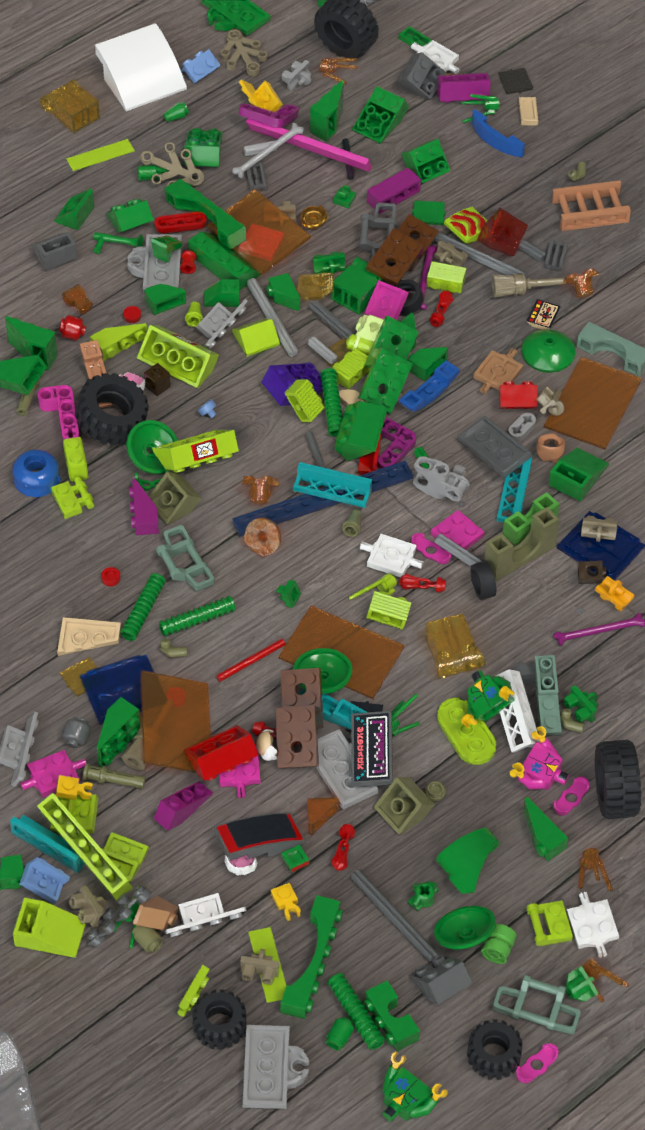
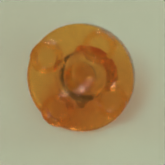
[563,268,599,298]
[242,476,279,505]
[244,517,281,556]

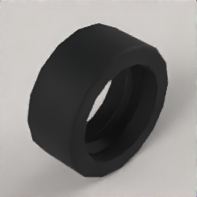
[393,279,424,315]
[470,561,497,600]

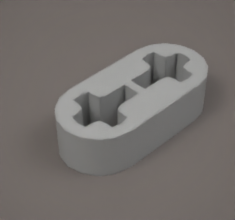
[508,413,536,442]

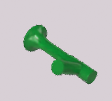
[93,232,143,254]

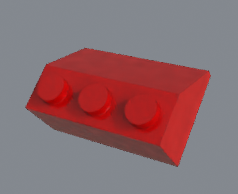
[184,725,259,781]

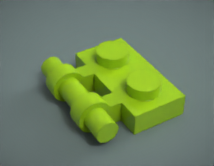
[51,477,94,519]
[177,965,210,1017]

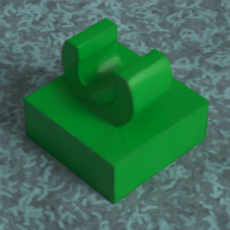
[333,185,356,209]
[276,580,301,608]

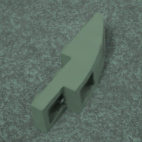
[535,655,562,736]

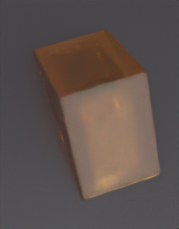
[307,797,339,836]

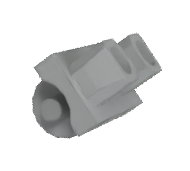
[282,60,311,91]

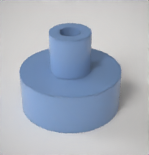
[197,399,216,418]

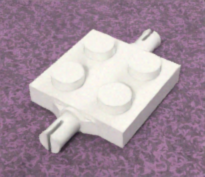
[411,40,460,74]
[360,534,424,577]
[567,892,619,958]

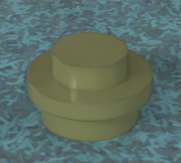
[425,781,446,801]

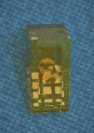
[298,273,334,300]

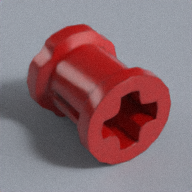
[180,250,196,274]

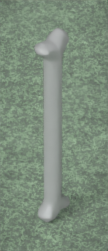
[232,123,304,178]

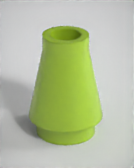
[185,302,203,327]

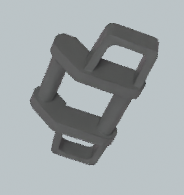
[359,203,397,266]

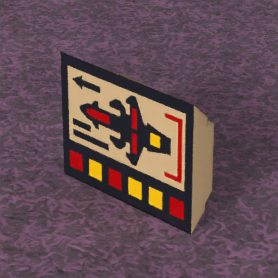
[527,299,561,330]

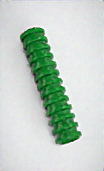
[321,368,343,437]
[120,573,166,641]
[159,595,236,637]
[328,973,385,1050]

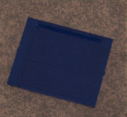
[557,511,645,581]
[80,655,166,725]

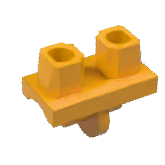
[595,576,635,611]

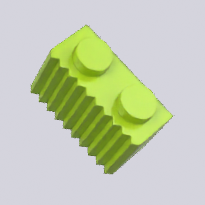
[427,262,467,294]
[332,348,370,389]
[284,379,325,422]
[63,437,88,482]
[366,591,412,629]

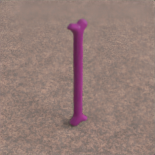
[419,245,438,310]
[553,613,645,646]

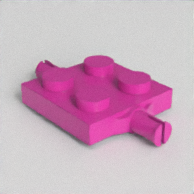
[219,745,261,798]
[20,750,86,798]

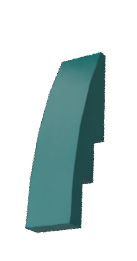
[299,689,368,729]

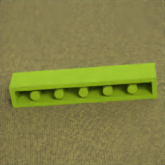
[37,793,133,901]

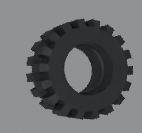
[192,989,247,1050]
[467,1019,523,1080]

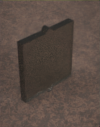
[498,68,533,95]

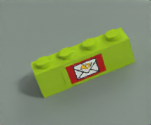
[137,325,219,388]
[153,429,239,473]

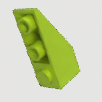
[90,323,147,361]

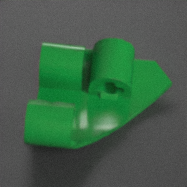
[436,827,499,894]

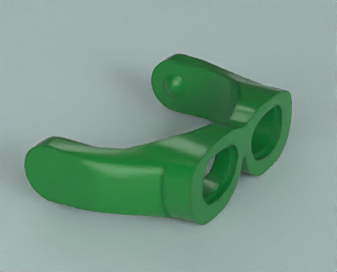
[135,470,169,491]

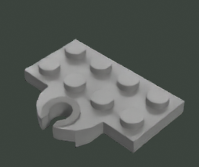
[127,234,182,291]
[316,729,378,810]
[243,1025,309,1109]

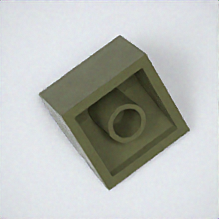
[149,472,202,525]
[374,777,435,835]

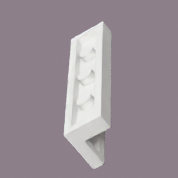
[496,669,539,753]

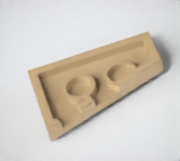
[57,617,121,656]

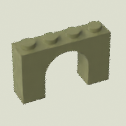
[484,507,559,582]

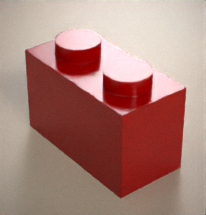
[499,381,537,409]

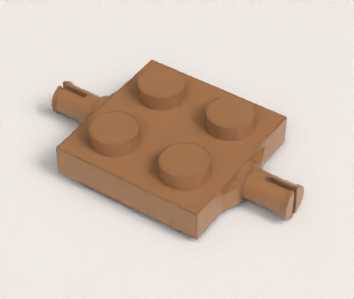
[473,348,523,394]

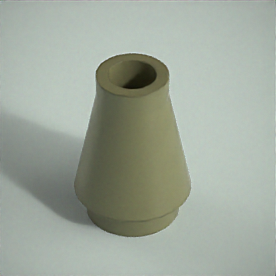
[342,510,362,537]

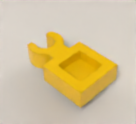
[56,775,93,800]
[271,883,300,921]

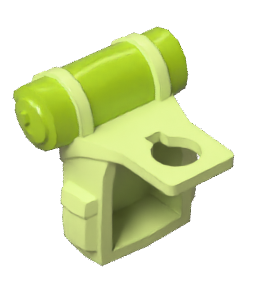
[346,314,383,356]

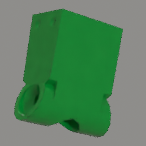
[331,256,392,315]

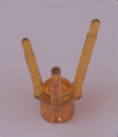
[320,58,358,84]
[578,848,613,892]
[582,958,629,1002]

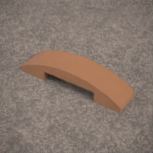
[80,340,115,408]

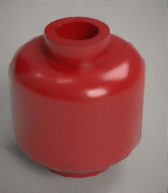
[58,315,86,341]

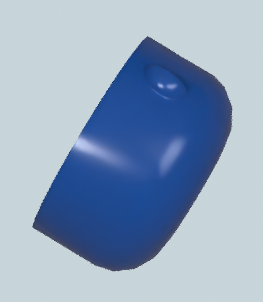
[12,449,61,497]

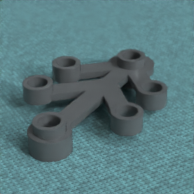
[87,885,152,947]

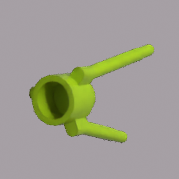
[349,573,397,600]

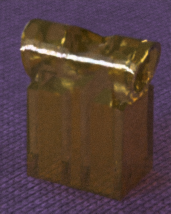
[40,79,100,133]
[425,613,486,679]

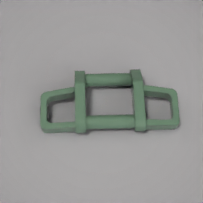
[156,525,215,591]
[493,975,581,1035]

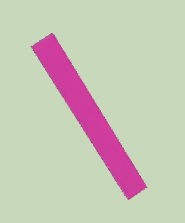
[246,118,372,172]

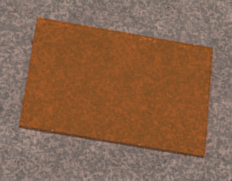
[206,189,311,275]
[544,357,642,450]
[279,606,405,699]
[141,670,211,773]

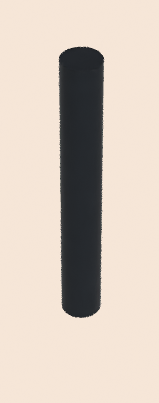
[342,138,354,180]

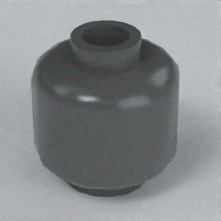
[62,717,91,748]

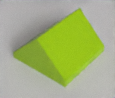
[232,318,280,357]

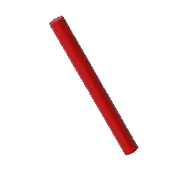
[216,639,286,682]

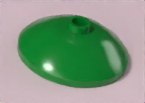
[521,329,576,373]
[126,420,178,474]
[293,648,352,694]
[434,906,496,950]

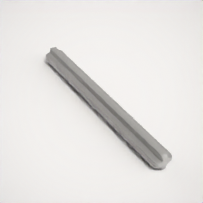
[247,278,298,357]

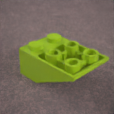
[13,898,86,958]

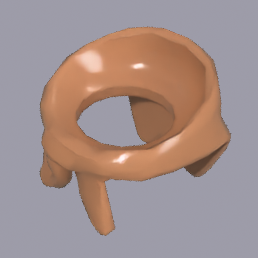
[536,433,565,463]

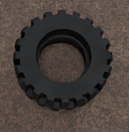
[314,0,379,59]
[74,373,149,445]
[595,740,641,819]

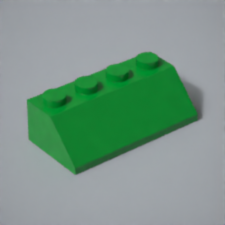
[188,231,263,290]

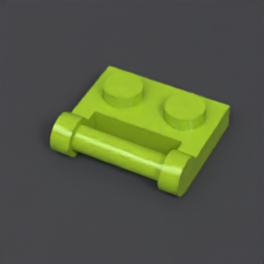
[526,900,573,946]

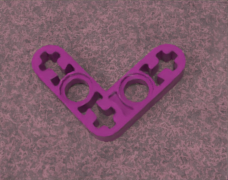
[239,104,299,128]
[378,417,416,469]

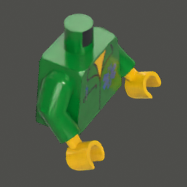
[461,671,515,729]
[382,1052,448,1122]

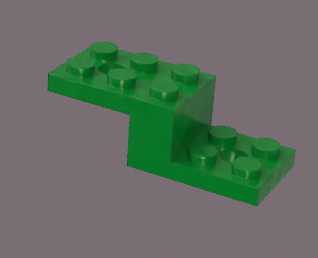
[358,316,418,414]

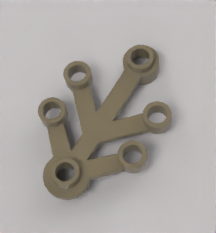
[220,29,267,77]
[140,142,204,186]

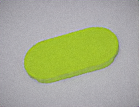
[437,698,496,765]

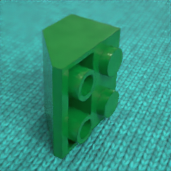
[401,139,451,184]
[106,198,154,232]

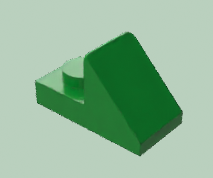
[151,235,183,263]

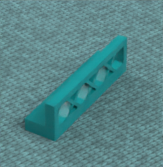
[497,457,532,523]
[293,462,372,508]
[10,815,85,873]

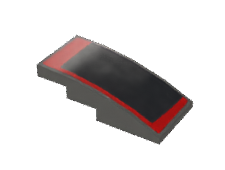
[214,812,307,861]

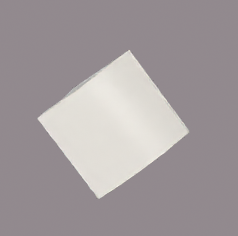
[95,23,186,111]

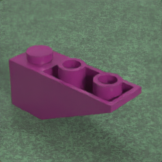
[129,479,159,535]
[154,781,213,831]

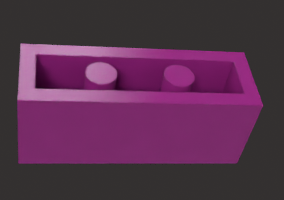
[437,73,491,103]
[367,168,421,214]

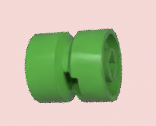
[481,924,517,964]

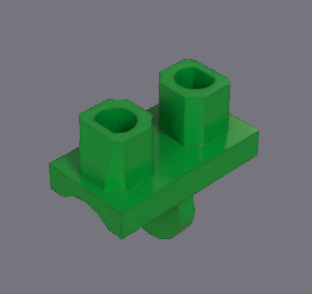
[313,251,346,275]
[563,685,598,723]

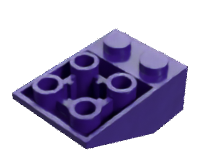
[262,363,323,406]

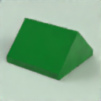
[54,188,94,231]

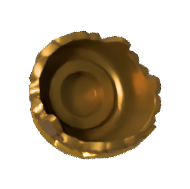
[300,205,328,229]

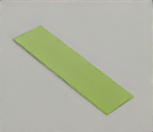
[66,139,135,171]
[248,927,286,1003]

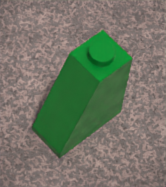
[0,355,47,395]

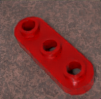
[154,212,207,233]

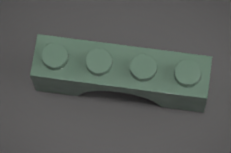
[577,322,645,377]

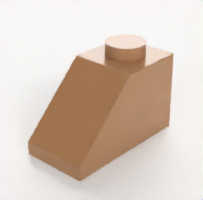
[133,896,179,930]

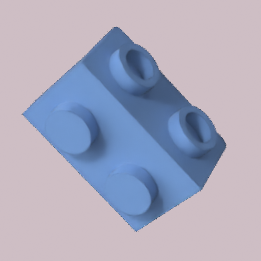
[180,49,221,84]
[20,857,70,904]

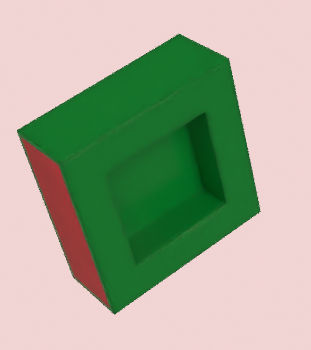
[281,844,310,873]

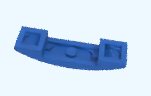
[472,109,525,157]
[399,360,460,412]

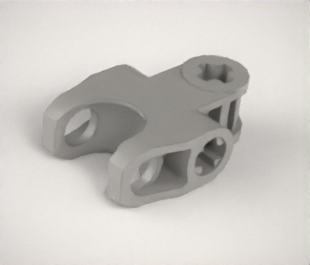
[413,457,470,501]

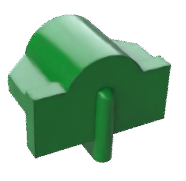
[407,881,439,912]
[565,966,599,1002]

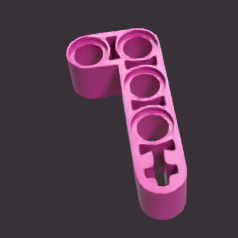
[38,385,79,447]

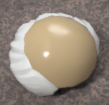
[256,729,277,761]

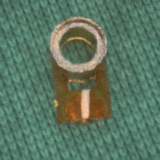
[62,284,92,314]

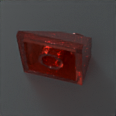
[477,208,528,256]

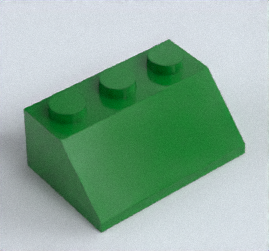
[334,401,388,462]

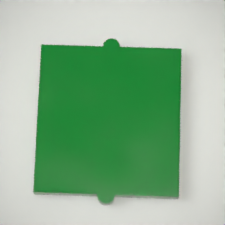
[412,201,446,225]

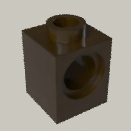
[144,363,171,396]
[577,561,606,584]

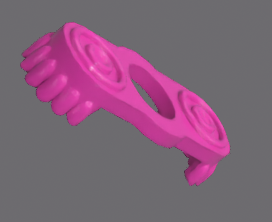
[411,533,452,564]
[553,776,590,816]
[516,1043,559,1083]

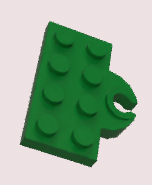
[201,0,271,36]

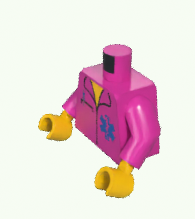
[510,726,570,790]

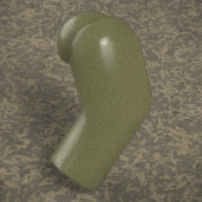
[568,162,586,182]
[160,639,187,658]
[560,708,584,733]

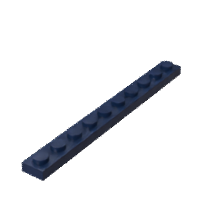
[232,461,413,537]

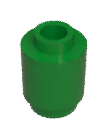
[325,1017,354,1051]

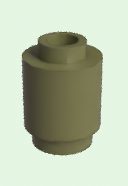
[132,925,163,953]

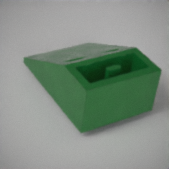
[310,80,344,141]
[352,86,409,144]
[185,128,223,167]
[5,316,58,371]
[549,447,609,502]
[97,697,140,767]

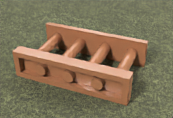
[552,180,631,231]

